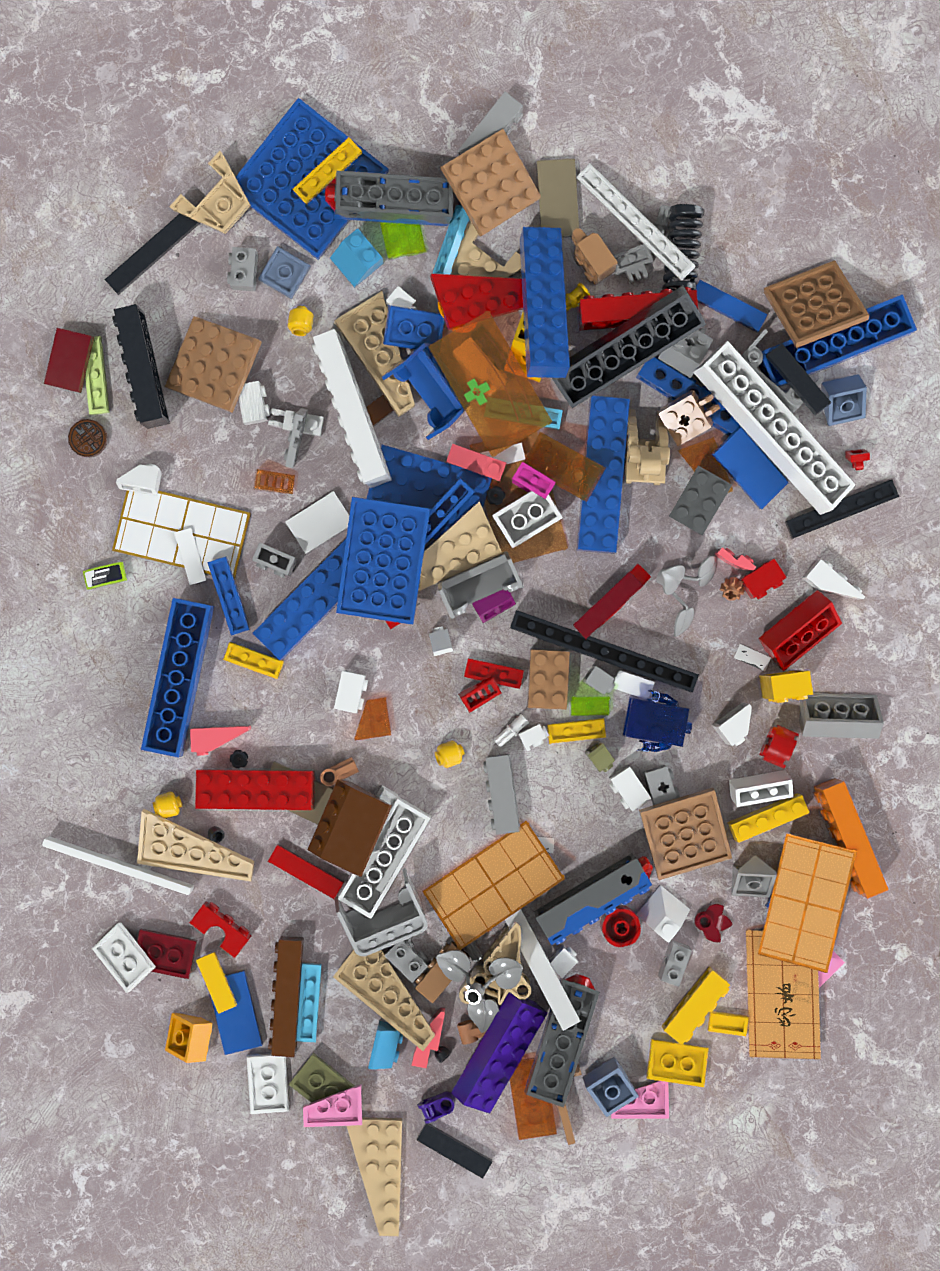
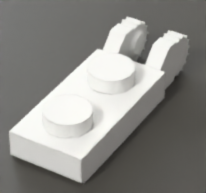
[268,409,324,437]

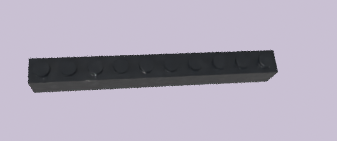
[509,610,699,693]

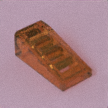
[253,469,295,494]

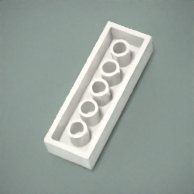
[338,797,431,919]

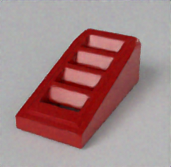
[458,677,502,713]

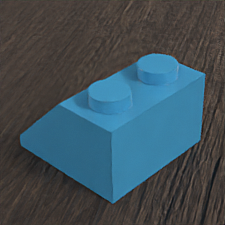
[330,228,384,288]
[368,1020,403,1069]

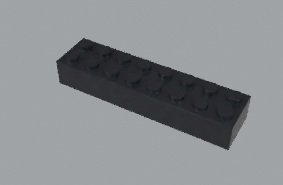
[552,285,706,408]

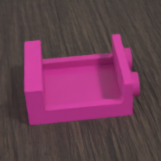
[512,462,556,500]

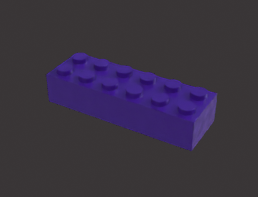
[451,992,548,1114]

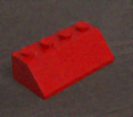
[758,590,842,672]

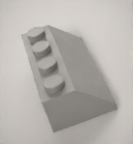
[799,693,884,739]

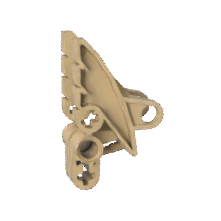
[625,409,670,485]
[459,921,531,1005]

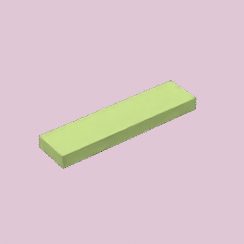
[85,336,110,415]

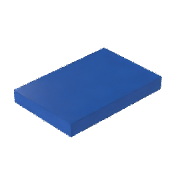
[383,305,445,353]

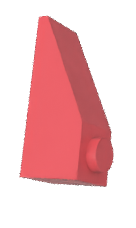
[446,444,506,481]
[190,726,251,756]

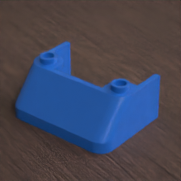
[382,343,470,440]

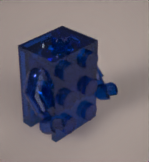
[622,689,692,753]

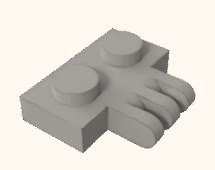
[613,244,653,284]

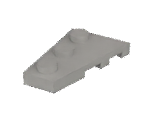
[284,408,308,468]

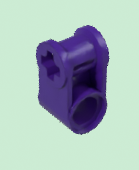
[417,1091,456,1124]

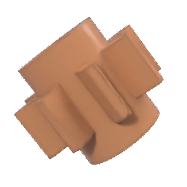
[720,577,745,601]

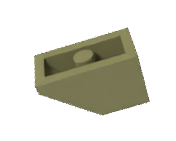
[585,741,615,772]

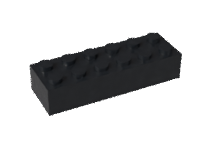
[112,304,170,429]

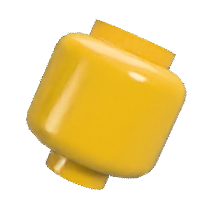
[287,306,314,336]
[435,740,464,768]
[152,792,183,819]

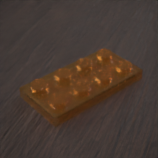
[524,432,605,502]
[510,1058,557,1140]

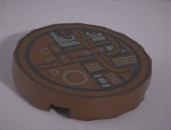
[68,419,107,458]

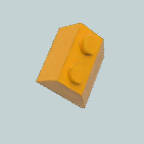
[165,1013,213,1063]

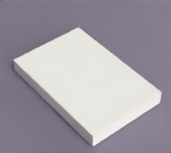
[285,491,349,554]
[92,922,156,993]
[246,1053,290,1114]

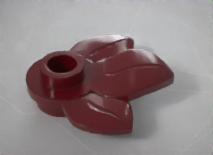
[694,904,733,943]

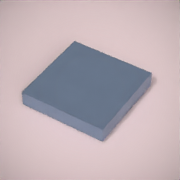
[258,246,311,300]

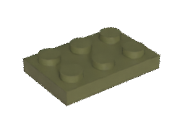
[289,1053,355,1102]

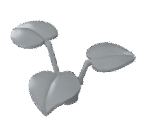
[656,555,717,637]
[436,950,523,1033]

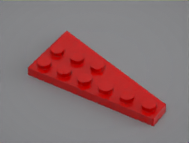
[430,274,523,330]

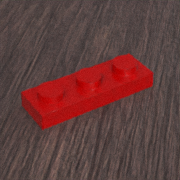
[464,658,524,689]

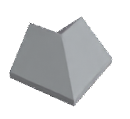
[731,855,777,898]

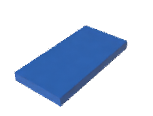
[712,427,789,509]
[210,970,263,1055]

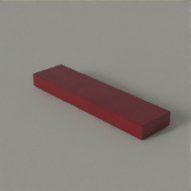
[573,571,643,639]

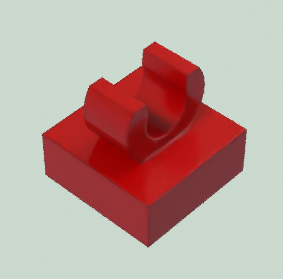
[845,449,870,470]

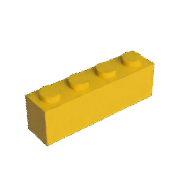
[727,793,809,843]
[662,967,730,1045]

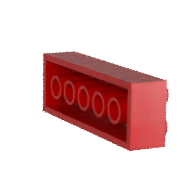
[577,287,698,331]
[195,769,315,810]

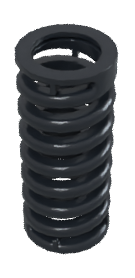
[662,204,705,292]

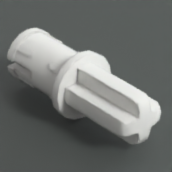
[494,714,529,747]

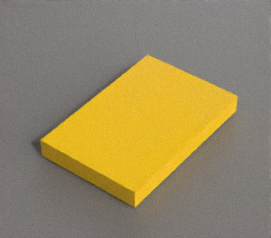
[646,1039,709,1087]

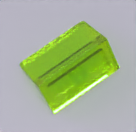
[570,696,611,716]

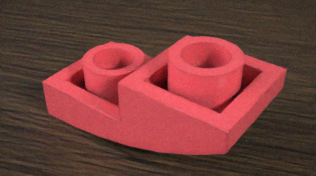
[715,547,756,571]

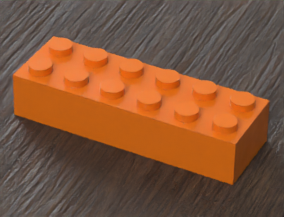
[813,778,889,899]

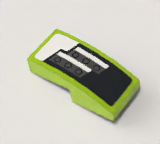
[83,562,127,590]

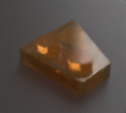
[354,697,392,741]

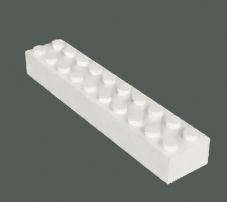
[693,341,855,515]

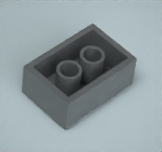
[669,466,732,535]

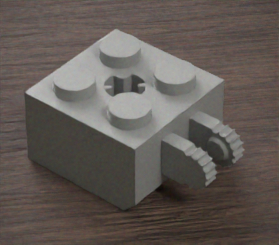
[658,326,714,378]

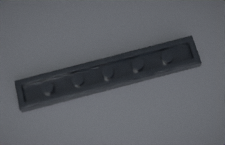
[104,213,200,295]
[785,479,899,539]

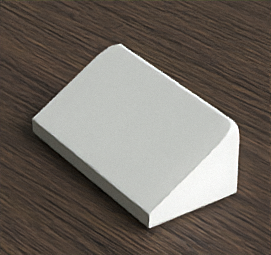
[613,670,655,700]

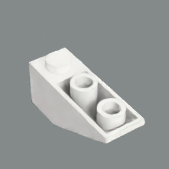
[802,560,865,600]

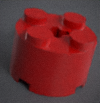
[759,724,799,769]
[600,905,641,947]

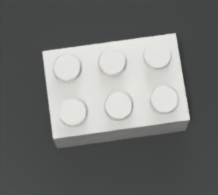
[492,491,563,548]

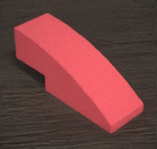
[411,1007,445,1068]

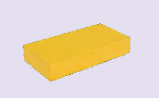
[707,1011,749,1036]

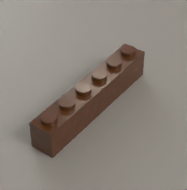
[268,936,304,1057]

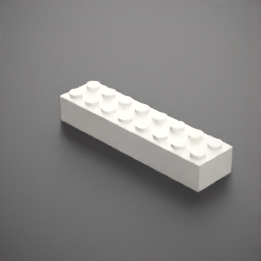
[312,329,392,488]

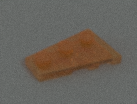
[677,437,733,493]

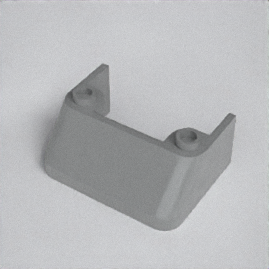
[741,329,823,414]
[438,551,523,619]
[334,868,427,956]

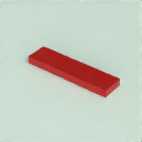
[267,844,344,899]

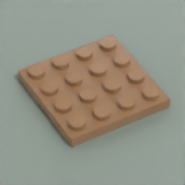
[440,129,541,237]
[764,260,869,348]
[165,316,262,413]
[639,787,732,880]

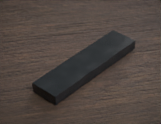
[766,344,831,416]
[417,1123,493,1179]

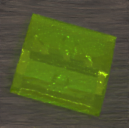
[380,222,427,260]

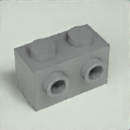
[227,247,258,291]
[252,542,297,578]
[384,939,429,983]

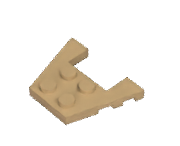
[169,151,251,234]
[450,220,521,278]

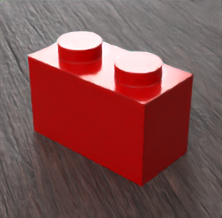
[739,558,787,600]

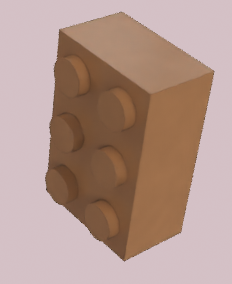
[527,650,570,710]

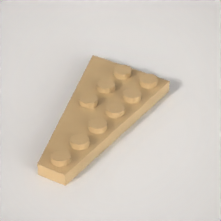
[334,291,415,417]
[419,501,503,591]
[137,809,254,881]
[333,950,435,1051]
[347,1117,402,1236]

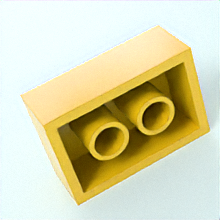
[759,670,813,703]

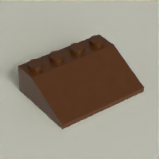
[307,779,392,877]

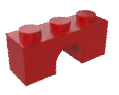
[189,901,252,958]

